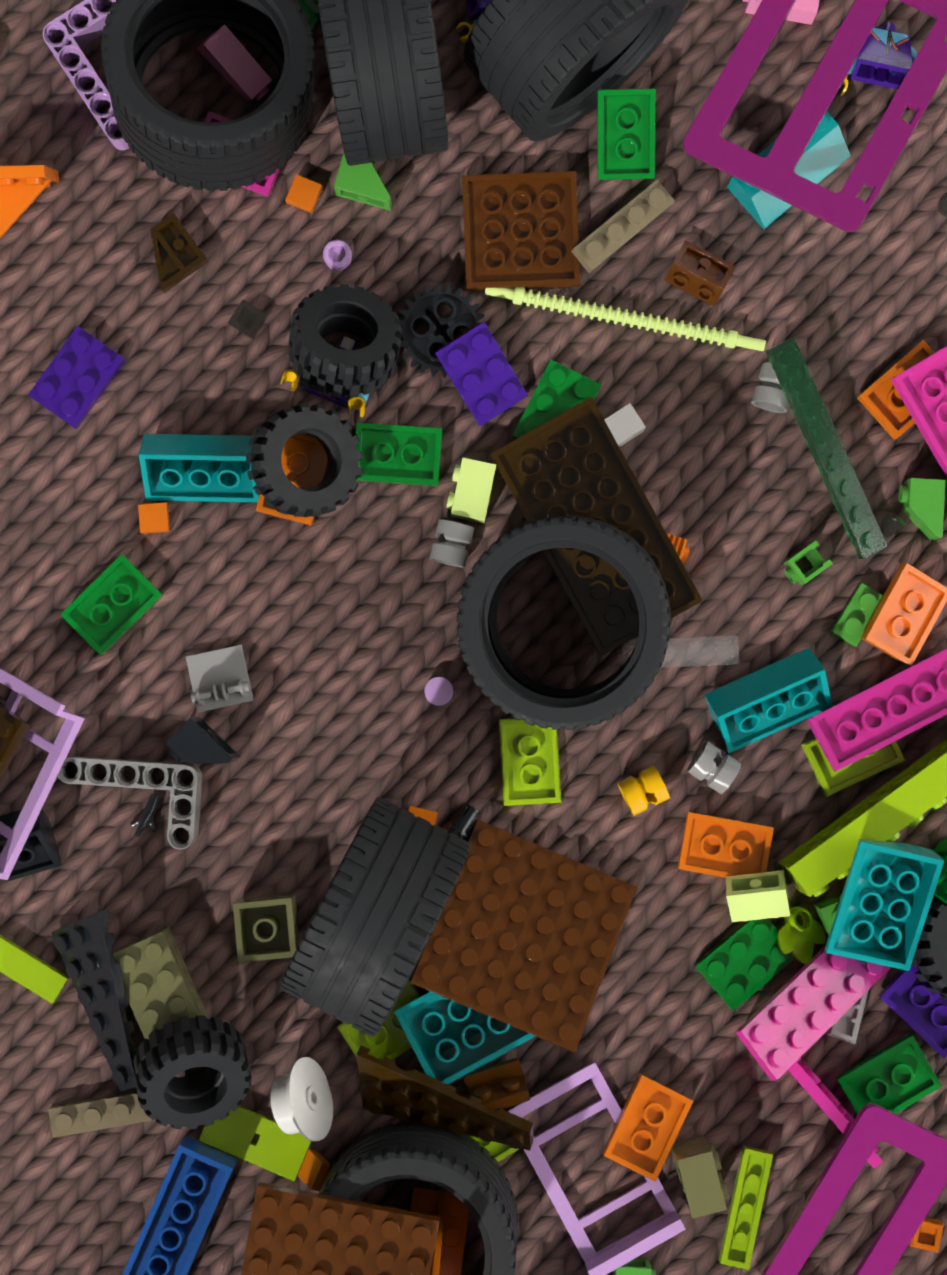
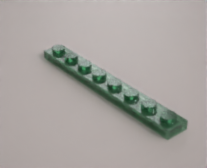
[765,337,888,559]

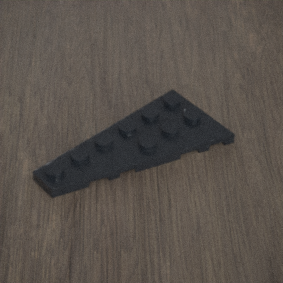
[51,908,139,1091]

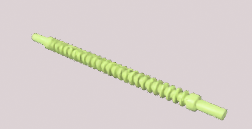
[485,287,766,351]

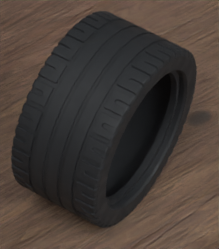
[101,0,314,191]
[318,0,448,166]
[463,0,688,142]
[456,516,671,730]
[279,797,470,1037]
[319,1121,518,1275]

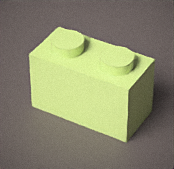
[446,458,496,524]
[726,870,790,922]

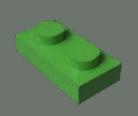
[830,583,883,647]

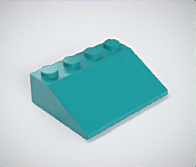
[825,840,944,971]
[394,992,536,1084]

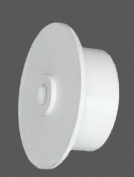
[271,1057,333,1142]

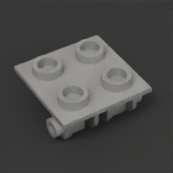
[186,645,254,713]

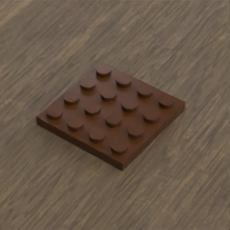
[462,171,580,291]

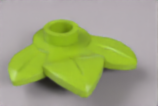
[778,906,826,965]

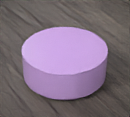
[323,240,352,271]
[425,677,453,706]

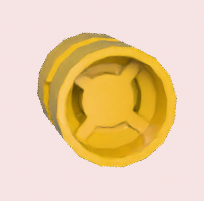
[617,765,670,816]

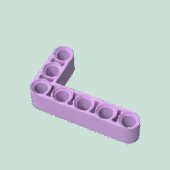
[43,0,130,150]

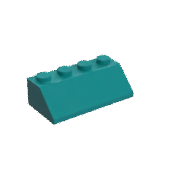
[727,112,850,230]
[139,434,259,503]
[704,648,833,754]

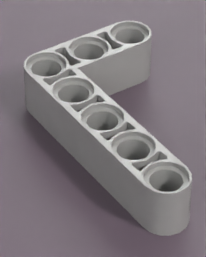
[57,756,202,850]

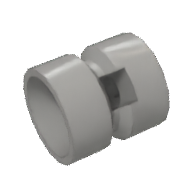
[751,362,798,413]
[429,519,475,568]
[687,741,742,795]

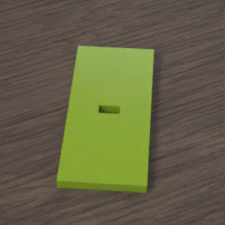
[199,1106,311,1181]

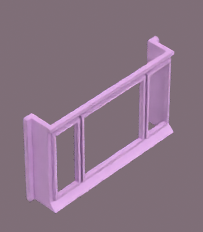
[0,669,84,880]
[506,1061,686,1275]

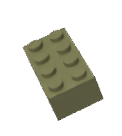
[113,927,209,1039]

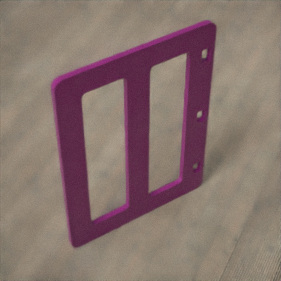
[683,0,947,232]
[761,1103,947,1275]

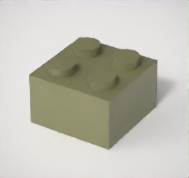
[233,894,300,963]
[671,1135,729,1219]

